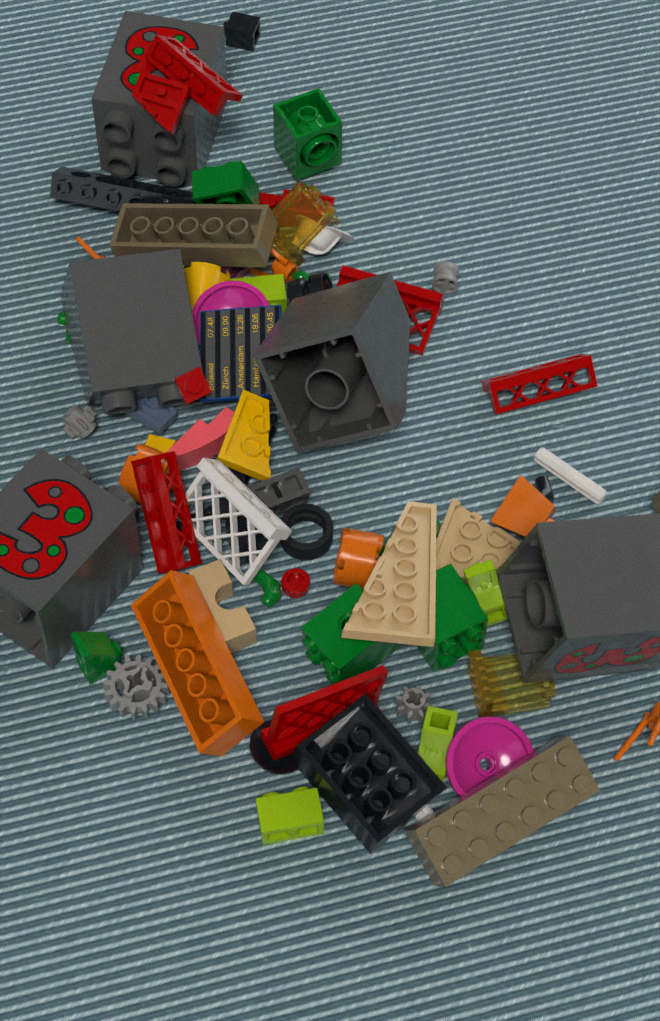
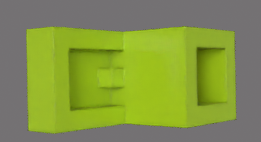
[464,560,508,627]
[418,706,458,783]

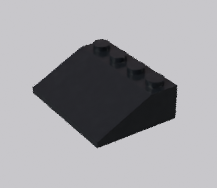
[290,694,447,854]

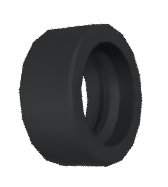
[279,504,333,560]

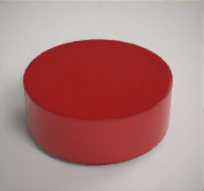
[281,568,310,598]

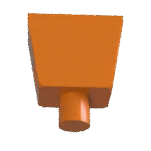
[490,475,557,538]

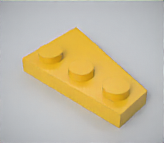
[216,389,271,481]

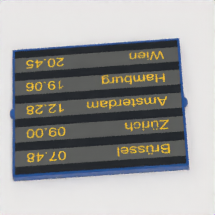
[200,305,281,403]

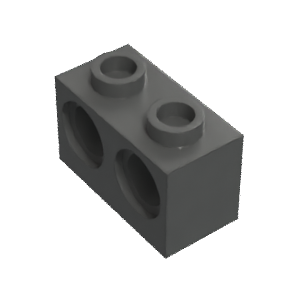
[248,468,311,515]

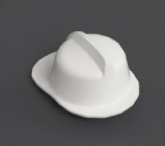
[295,215,355,255]

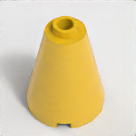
[183,262,231,311]

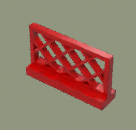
[336,265,443,356]
[260,665,388,760]

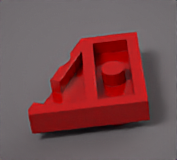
[132,71,192,136]

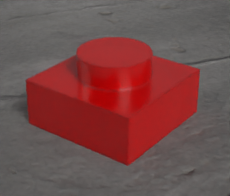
[173,366,212,405]

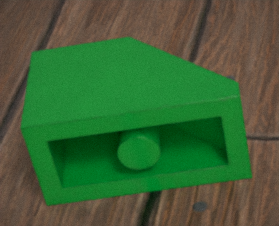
[70,631,123,685]

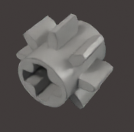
[62,404,97,439]
[395,685,432,724]

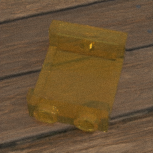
[272,181,340,267]
[466,650,555,718]

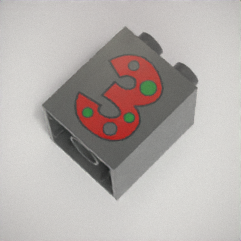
[91,11,227,186]
[0,449,143,669]
[496,513,660,683]

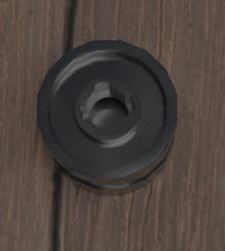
[287,271,333,303]

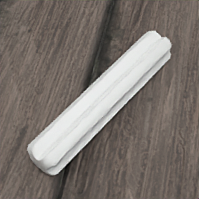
[534,447,607,504]

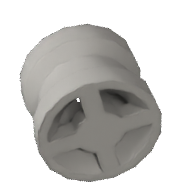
[432,261,460,294]

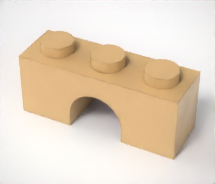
[188,559,257,653]

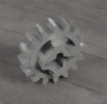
[103,655,169,720]

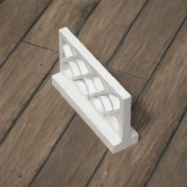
[177,458,292,585]

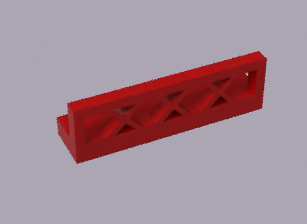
[144,35,243,116]
[481,353,598,414]
[131,451,202,574]

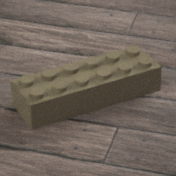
[109,203,278,267]
[404,736,601,887]

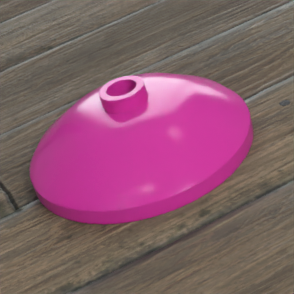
[192,281,270,346]
[445,717,534,797]

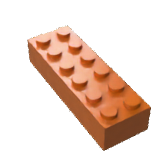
[131,570,264,756]

